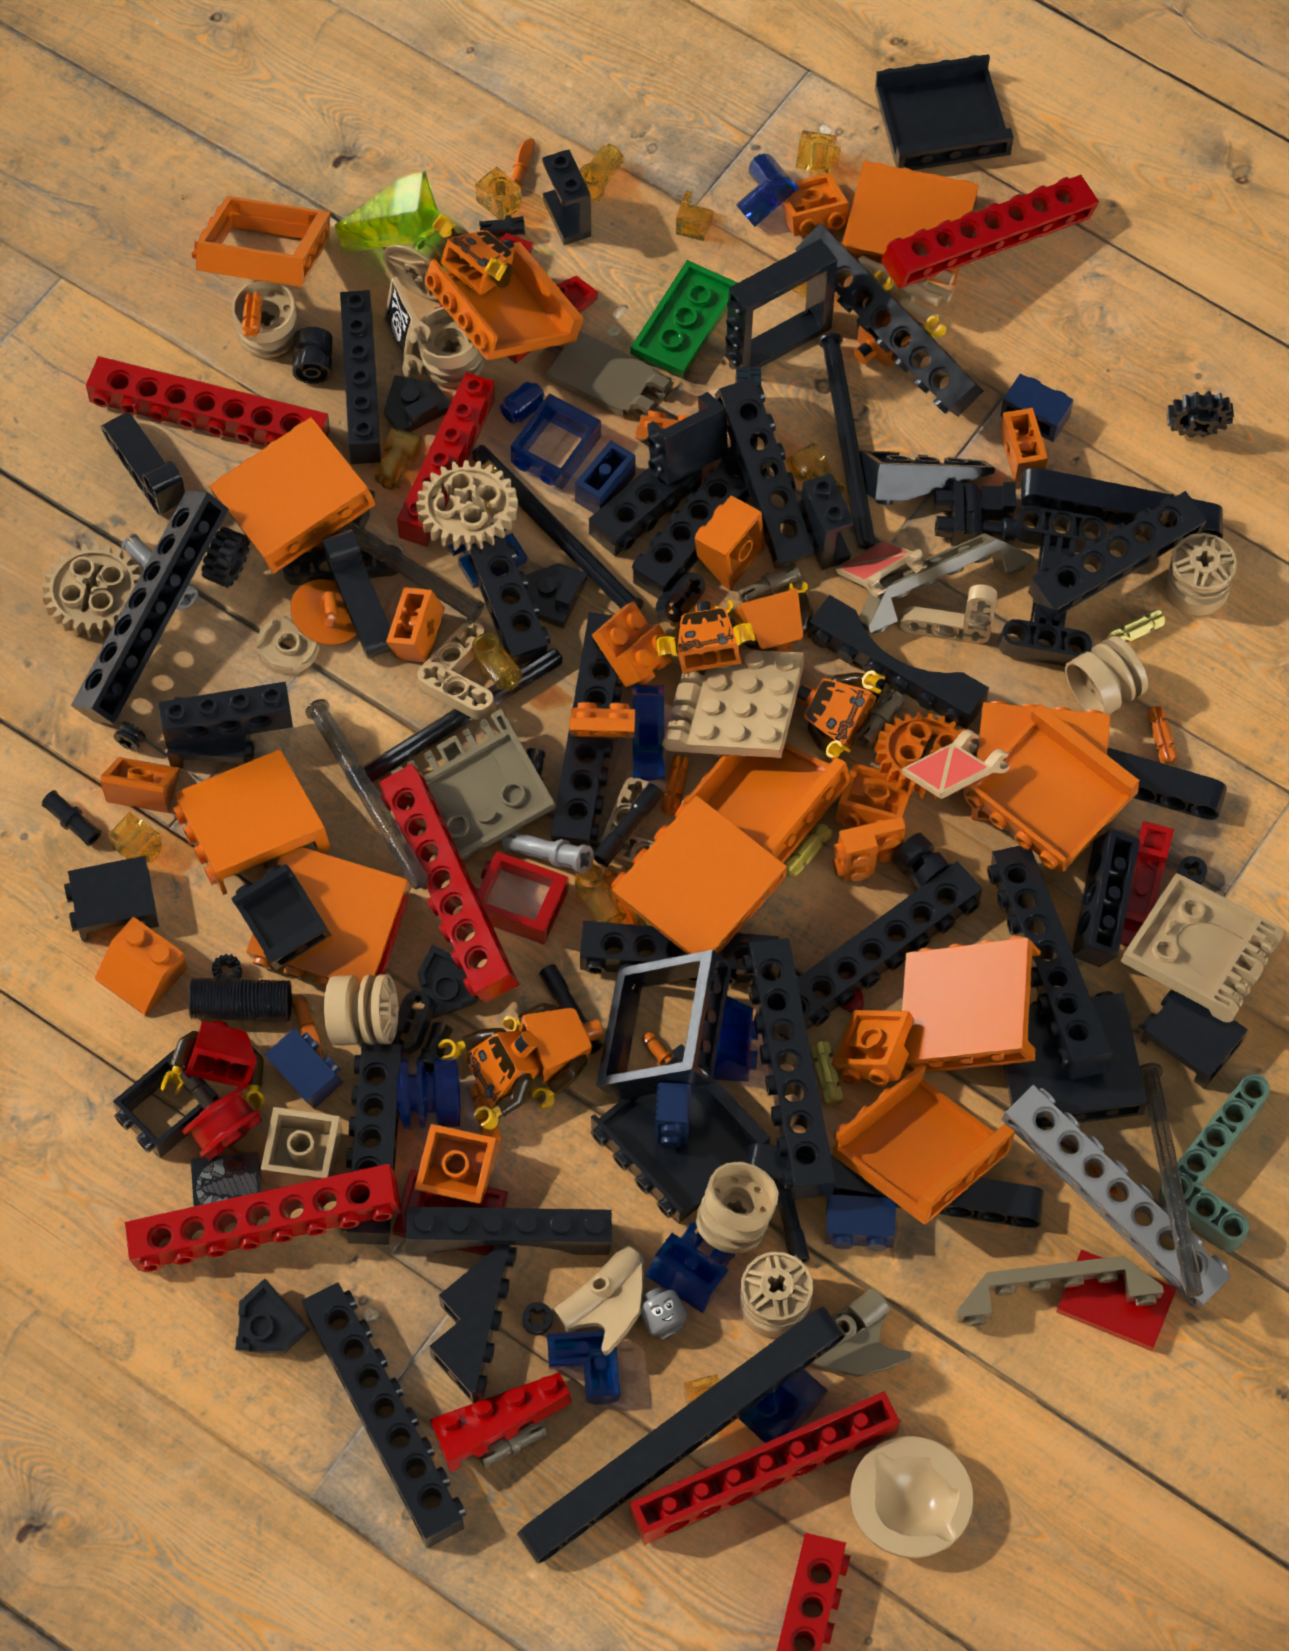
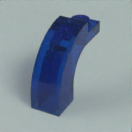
[632,685,665,781]

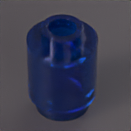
[499,381,545,424]

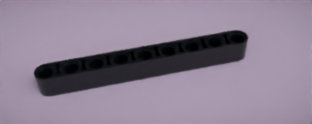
[745,1143,1044,1228]

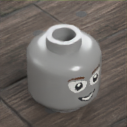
[640,1286,688,1340]

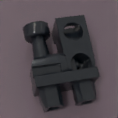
[934,482,1016,546]

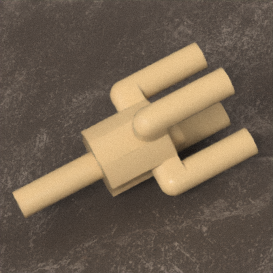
[859,256,955,320]

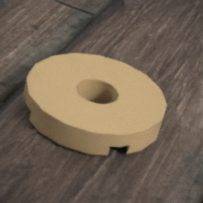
[256,615,319,675]

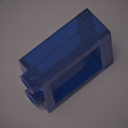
[510,393,601,490]

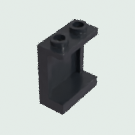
[542,149,591,245]
[646,392,728,485]
[801,474,854,570]
[167,697,254,769]
[64,856,159,941]
[231,864,332,970]
[1141,989,1248,1089]

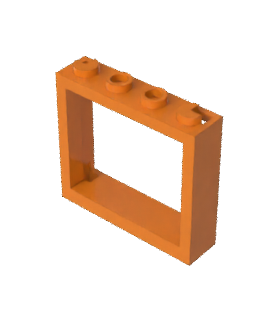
[192,196,331,287]

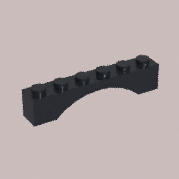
[808,595,989,730]
[405,1207,612,1255]

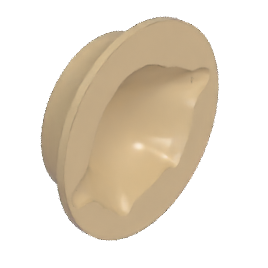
[850,1436,973,1558]

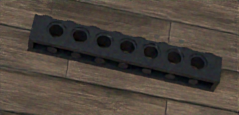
[795,223,984,417]
[71,491,229,725]
[551,612,622,847]
[987,846,1112,1080]
[756,861,983,1041]
[743,938,836,1200]
[301,1282,467,1548]

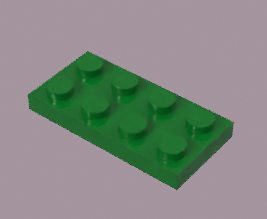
[630,260,738,378]

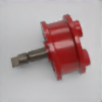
[179,1072,263,1161]

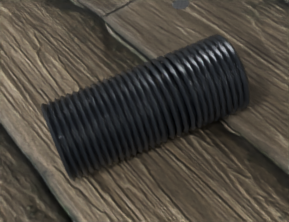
[188,977,292,1022]

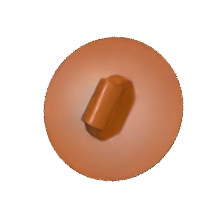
[290,579,357,645]

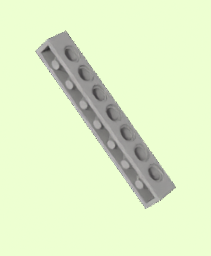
[1001,1085,1231,1311]

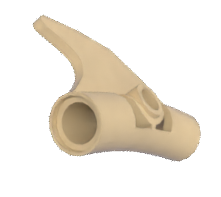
[552,1245,646,1355]

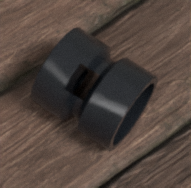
[292,327,333,384]
[891,832,952,889]

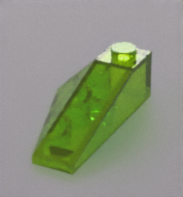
[334,172,439,253]

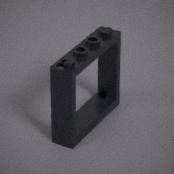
[724,238,838,370]
[596,950,732,1100]

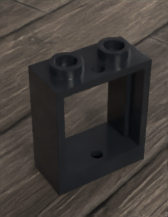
[113,1050,219,1158]

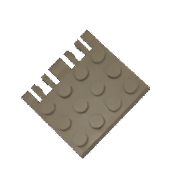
[391,709,557,861]

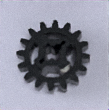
[1167,391,1234,437]

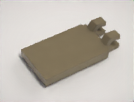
[546,331,670,419]

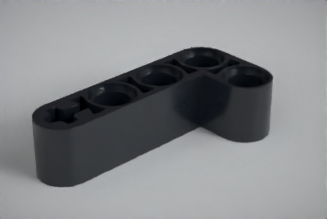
[101,411,185,515]
[322,529,392,659]

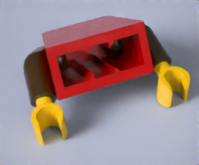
[161,1021,265,1110]

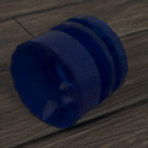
[396,1057,461,1129]

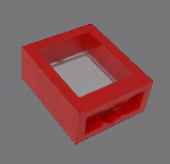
[475,851,569,945]

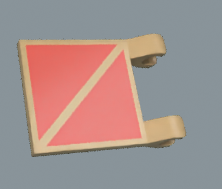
[834,539,927,597]
[902,729,1010,799]

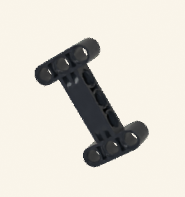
[997,506,1107,666]

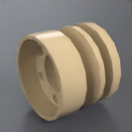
[232,280,300,359]
[417,307,485,387]
[1164,533,1237,616]
[1065,635,1149,714]
[324,974,398,1045]
[696,1162,779,1254]
[740,1252,813,1338]

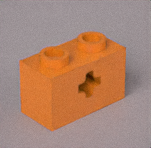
[1000,408,1048,483]
[386,587,445,663]

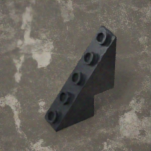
[429,1245,517,1403]

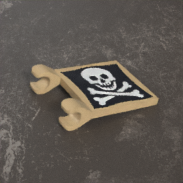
[384,277,430,377]

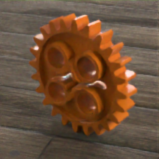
[874,711,978,800]

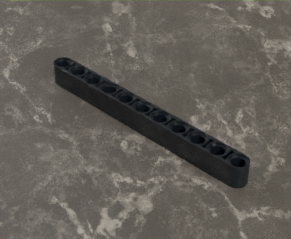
[517,1306,846,1564]

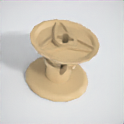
[383,206,469,300]

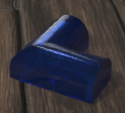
[736,153,799,227]
[547,1330,620,1405]

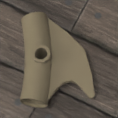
[812,1288,911,1376]

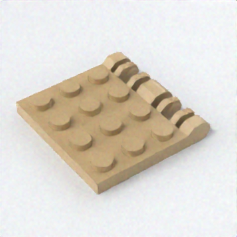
[662,650,805,758]
[1121,873,1284,1022]

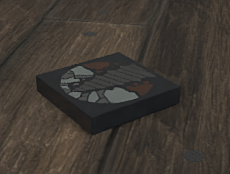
[191,1152,263,1219]

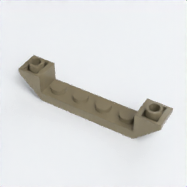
[859,533,1035,633]
[956,1256,1164,1327]

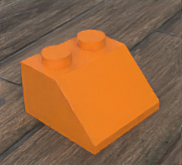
[695,496,765,590]
[95,917,188,1016]
[415,1124,500,1205]

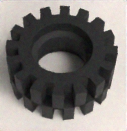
[201,527,250,588]

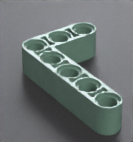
[1159,1074,1270,1252]

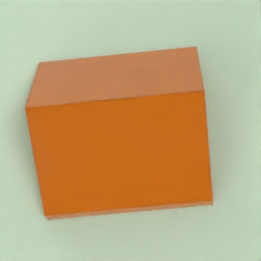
[100,757,180,813]

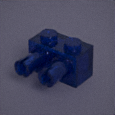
[646,1223,736,1313]

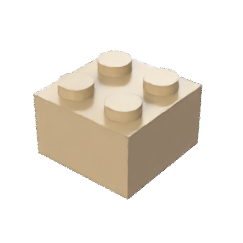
[261,1107,342,1187]

